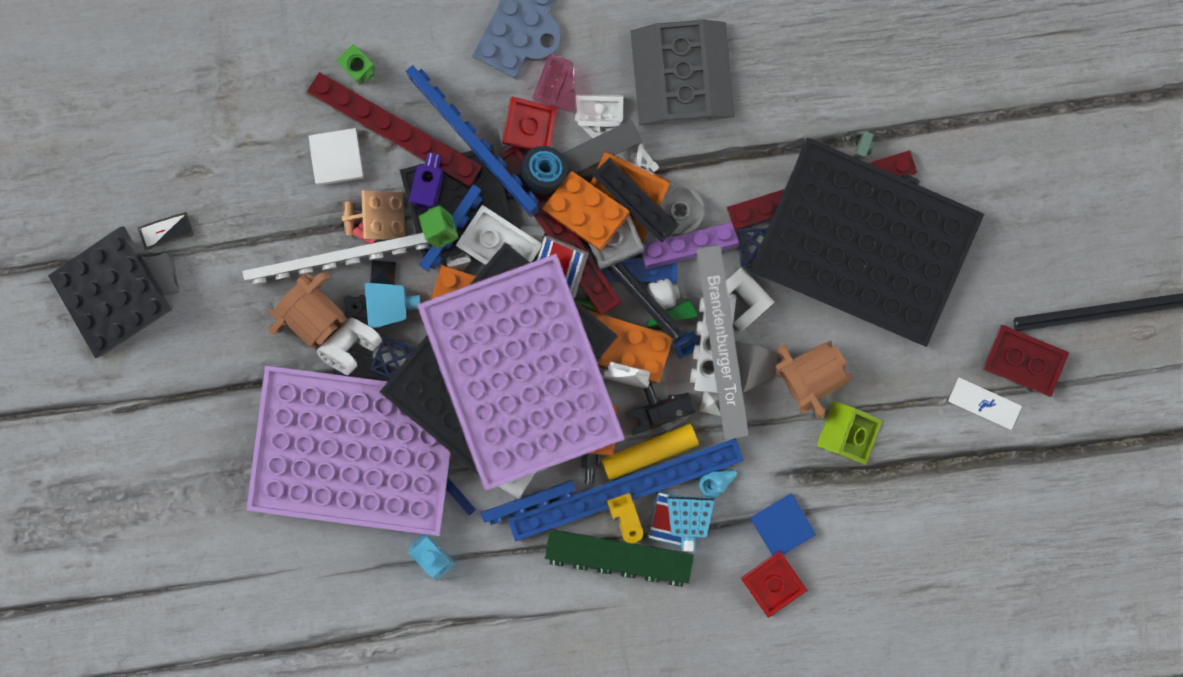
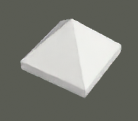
[446,252,471,272]
[699,392,721,416]

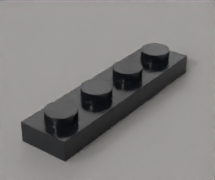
[592,157,679,243]

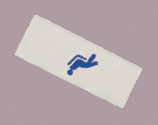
[948,378,1022,430]

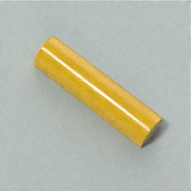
[601,423,699,481]

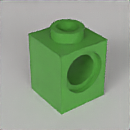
[336,44,376,84]
[419,205,458,249]

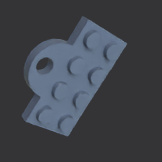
[472,0,561,79]

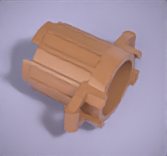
[269,272,348,351]
[774,340,853,420]

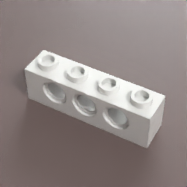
[690,294,736,393]

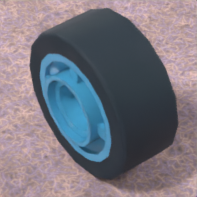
[520,146,568,195]

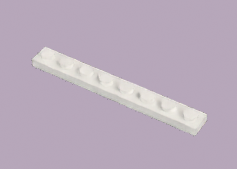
[242,233,430,285]

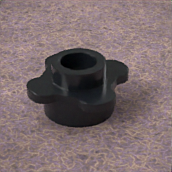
[343,295,367,319]

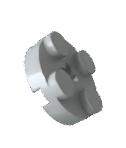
[660,187,704,235]

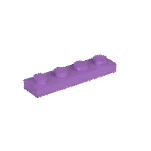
[640,222,739,270]

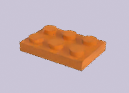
[542,171,630,251]

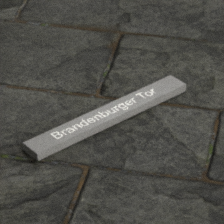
[696,244,749,439]

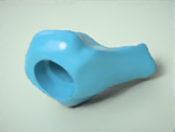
[699,469,737,498]

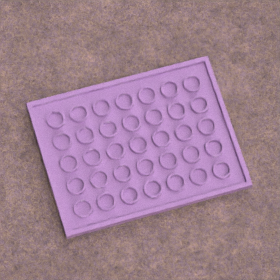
[417,254,624,491]
[246,365,451,536]

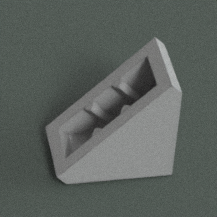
[735,341,779,392]

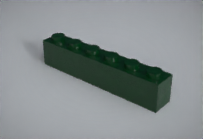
[545,529,694,587]

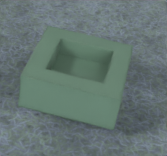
[854,131,875,160]

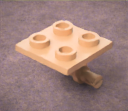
[342,190,405,240]

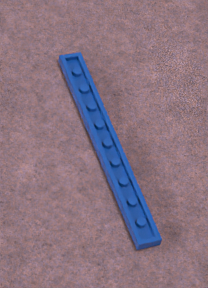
[507,438,744,541]

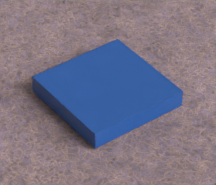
[750,493,816,555]

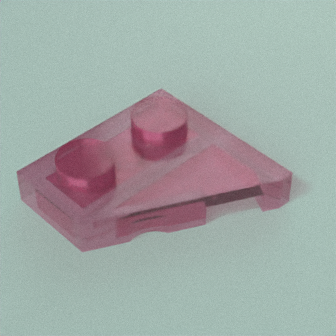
[532,54,577,114]

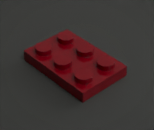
[982,325,1069,397]

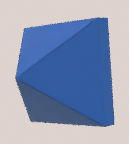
[673,331,699,359]

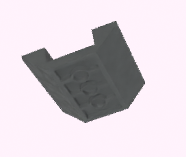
[630,19,735,126]

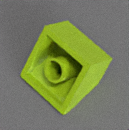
[817,401,883,465]

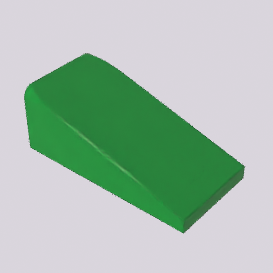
[647,300,698,327]

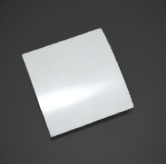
[309,128,364,186]

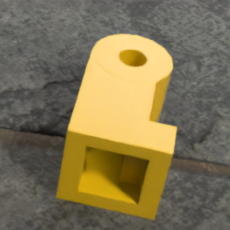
[607,493,643,543]

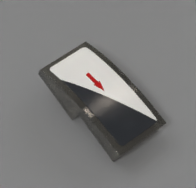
[137,212,194,251]

